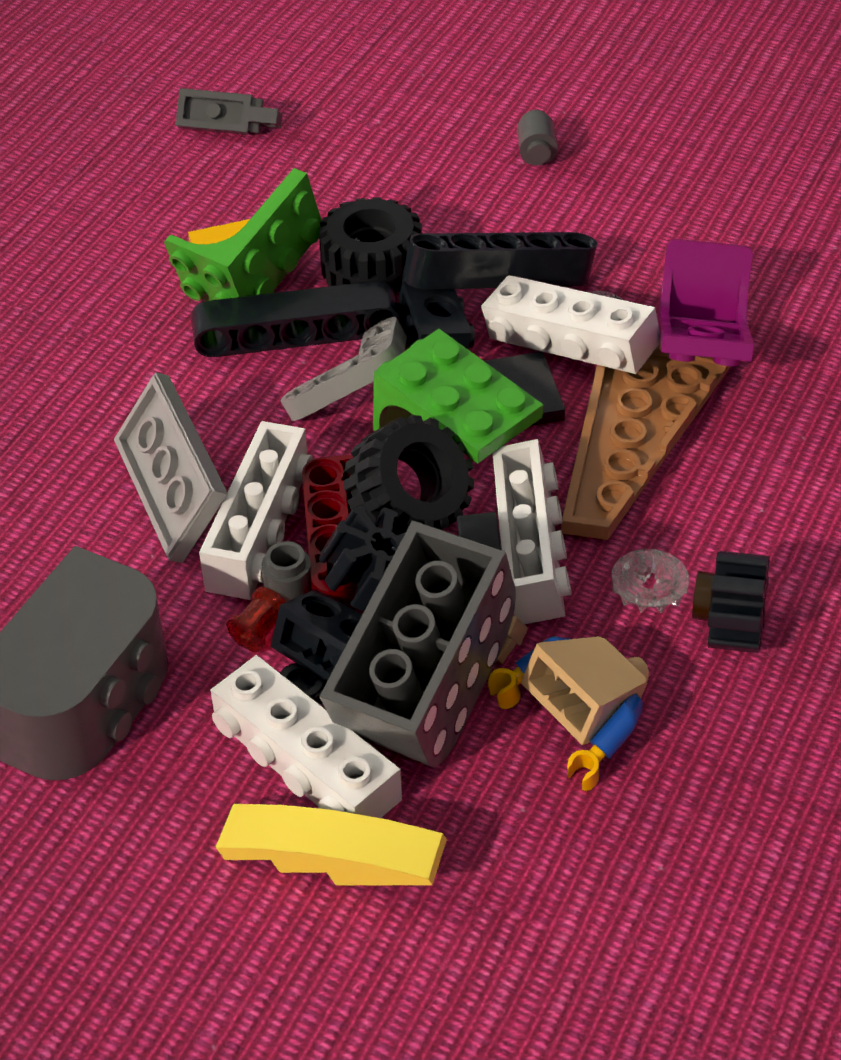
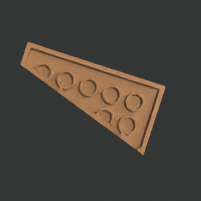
[561,344,731,540]

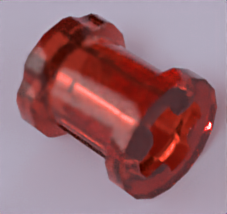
[226,587,285,652]

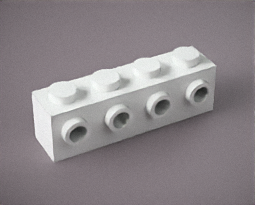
[481,275,660,374]
[199,421,313,600]
[493,439,571,624]
[210,655,402,818]

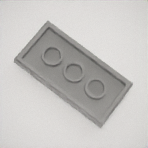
[114,372,228,563]

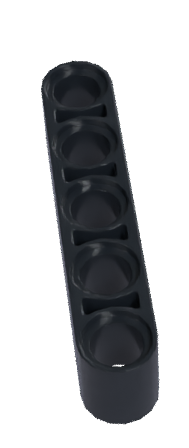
[402,232,598,290]
[191,281,401,357]

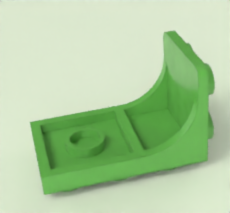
[164,168,322,301]
[373,329,544,464]

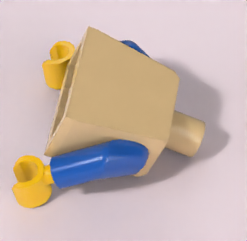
[488,636,649,791]

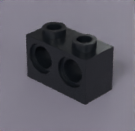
[270,589,362,682]

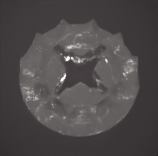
[612,549,689,614]

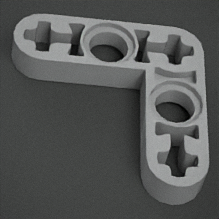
[280,317,407,421]

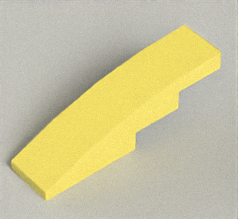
[215,804,447,885]

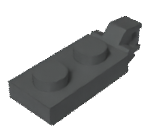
[175,88,283,135]

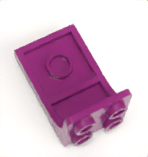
[658,239,754,366]

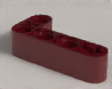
[302,455,356,611]

